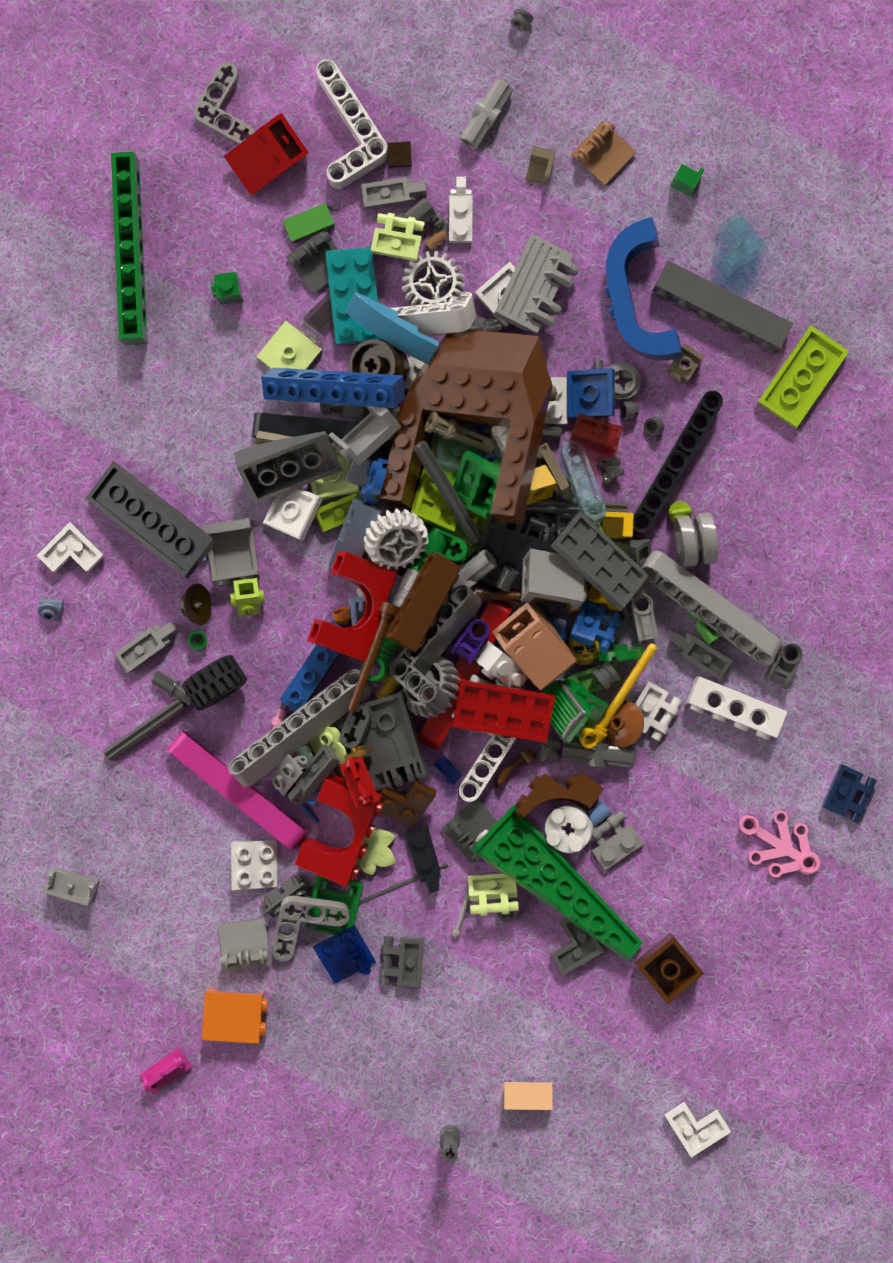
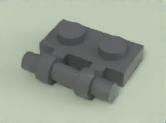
[379,936,424,988]

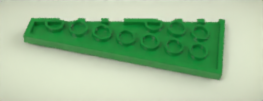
[471,805,643,961]

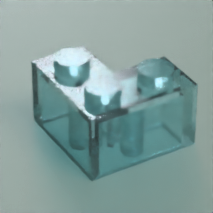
[712,210,768,282]

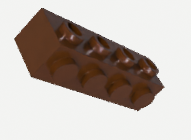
[384,553,461,651]

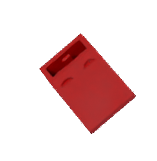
[223,112,309,196]

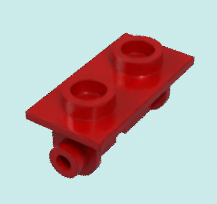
[339,756,380,810]

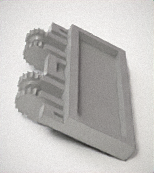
[493,233,579,334]

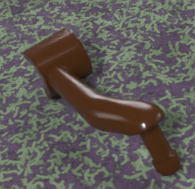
[494,748,537,788]

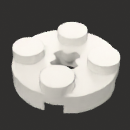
[545,805,593,853]

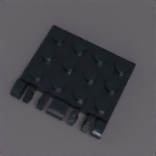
[472,514,558,617]

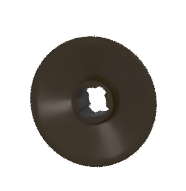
[180,583,212,625]

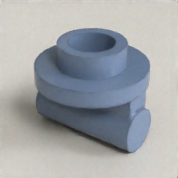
[37,599,64,621]

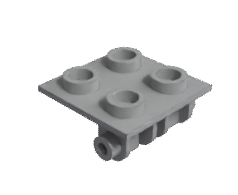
[218,918,271,972]

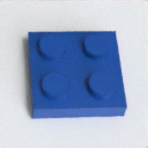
[567,368,615,419]

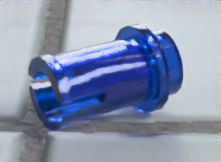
[434,755,463,785]

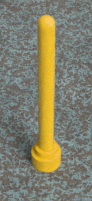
[588,644,657,743]

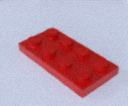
[452,679,555,743]

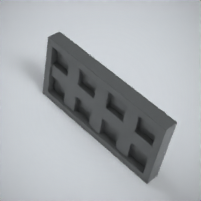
[550,511,649,610]

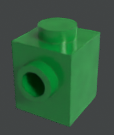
[211,271,243,304]

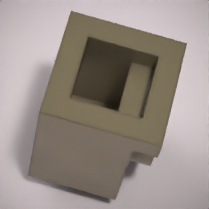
[667,344,704,383]

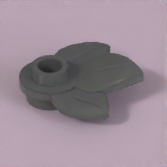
[468,317,503,332]

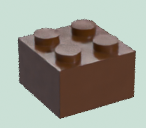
[634,933,704,1004]

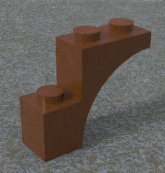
[514,772,604,819]

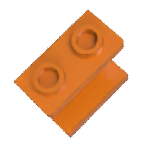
[202,988,268,1044]

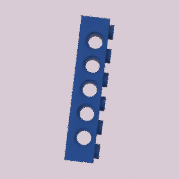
[261,368,405,408]

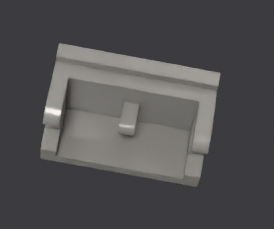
[42,867,99,906]

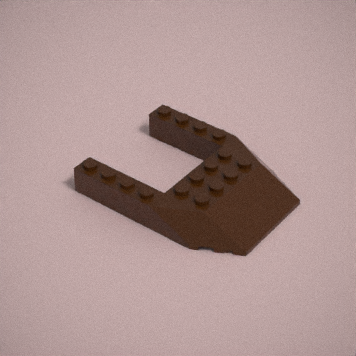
[379,330,553,524]

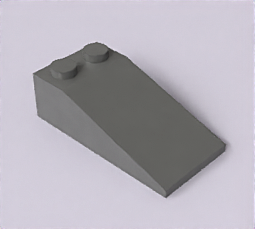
[234,431,343,504]

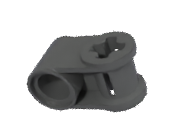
[764,643,803,689]

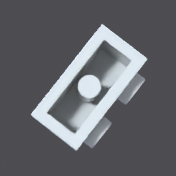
[474,641,529,689]

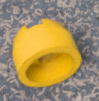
[579,727,600,749]

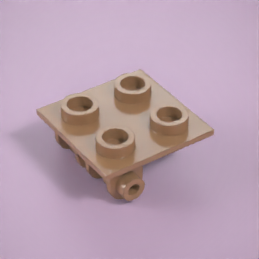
[571,121,636,186]

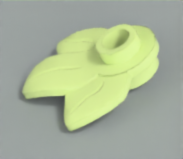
[310,726,347,765]
[358,830,395,875]

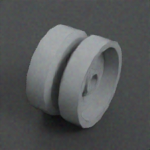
[674,512,718,568]

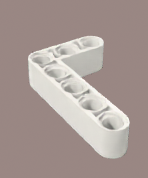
[316,60,388,189]

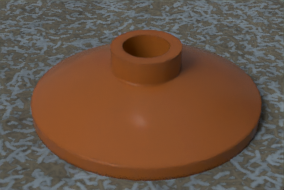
[603,700,644,747]

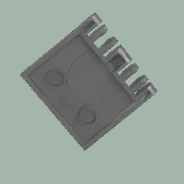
[330,692,430,793]

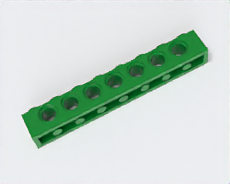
[111,152,148,345]

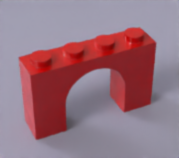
[307,551,397,662]
[294,774,384,887]

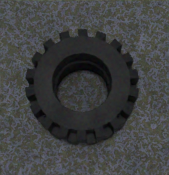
[182,655,248,711]

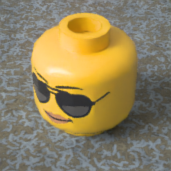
[568,639,600,665]

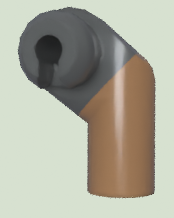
[424,216,448,252]

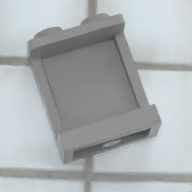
[328,406,401,465]
[202,518,260,586]
[521,548,587,610]

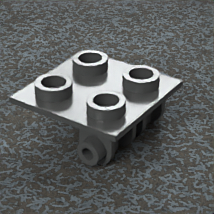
[286,230,338,294]
[441,798,497,864]

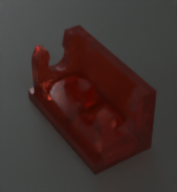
[569,413,623,457]

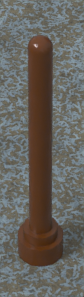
[475,586,588,605]
[348,601,400,713]

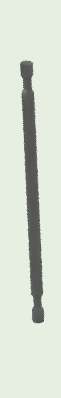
[359,863,449,905]

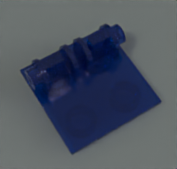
[313,925,376,984]

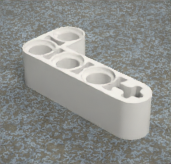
[391,292,476,335]

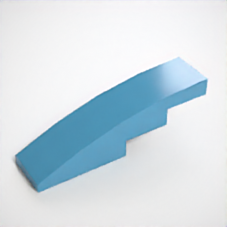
[345,291,439,364]

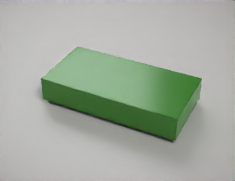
[283,203,335,244]

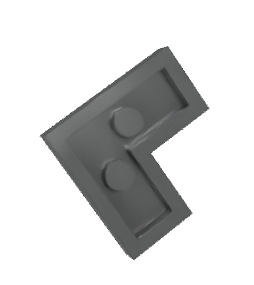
[550,917,604,975]

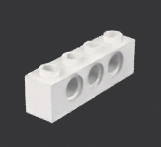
[686,676,788,740]

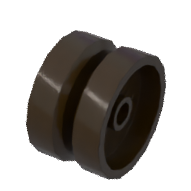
[349,340,409,383]

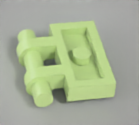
[371,213,425,261]
[468,873,519,916]

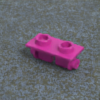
[140,1047,192,1094]

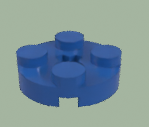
[359,457,388,506]

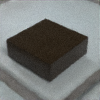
[388,141,412,168]

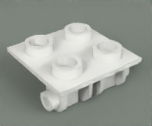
[231,840,277,890]

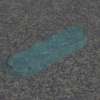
[560,440,606,524]

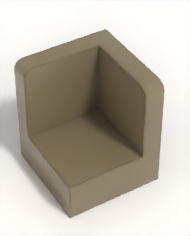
[526,146,556,185]

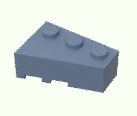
[329,496,383,566]

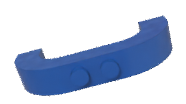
[604,217,683,361]

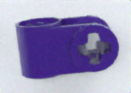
[450,620,490,665]

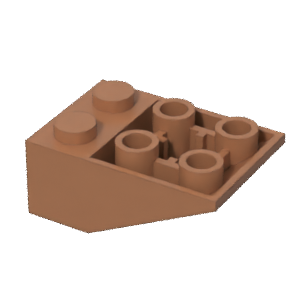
[492,602,577,691]

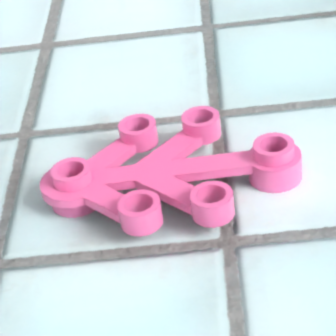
[739,810,820,877]

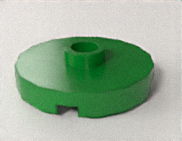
[597,644,644,661]

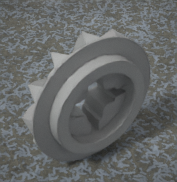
[609,362,641,400]

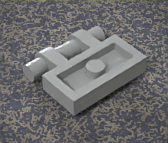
[588,811,644,870]

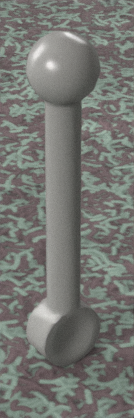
[451,890,470,938]

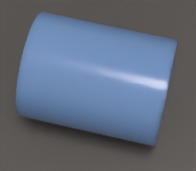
[586,801,612,827]

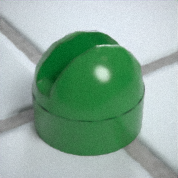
[188,630,207,650]

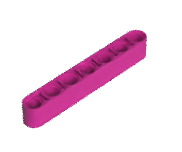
[167,730,308,851]

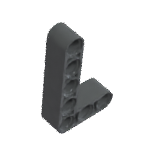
[390,584,481,712]

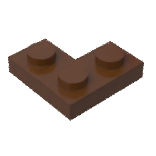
[379,781,436,828]

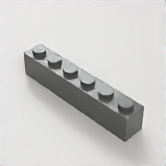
[652,261,793,353]

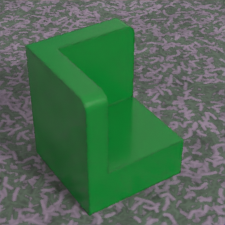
[670,164,705,197]

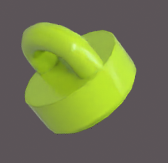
[668,501,692,523]

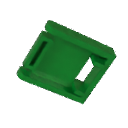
[305,875,364,939]

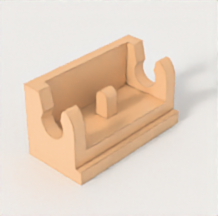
[504,1082,552,1110]

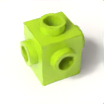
[230,578,265,617]

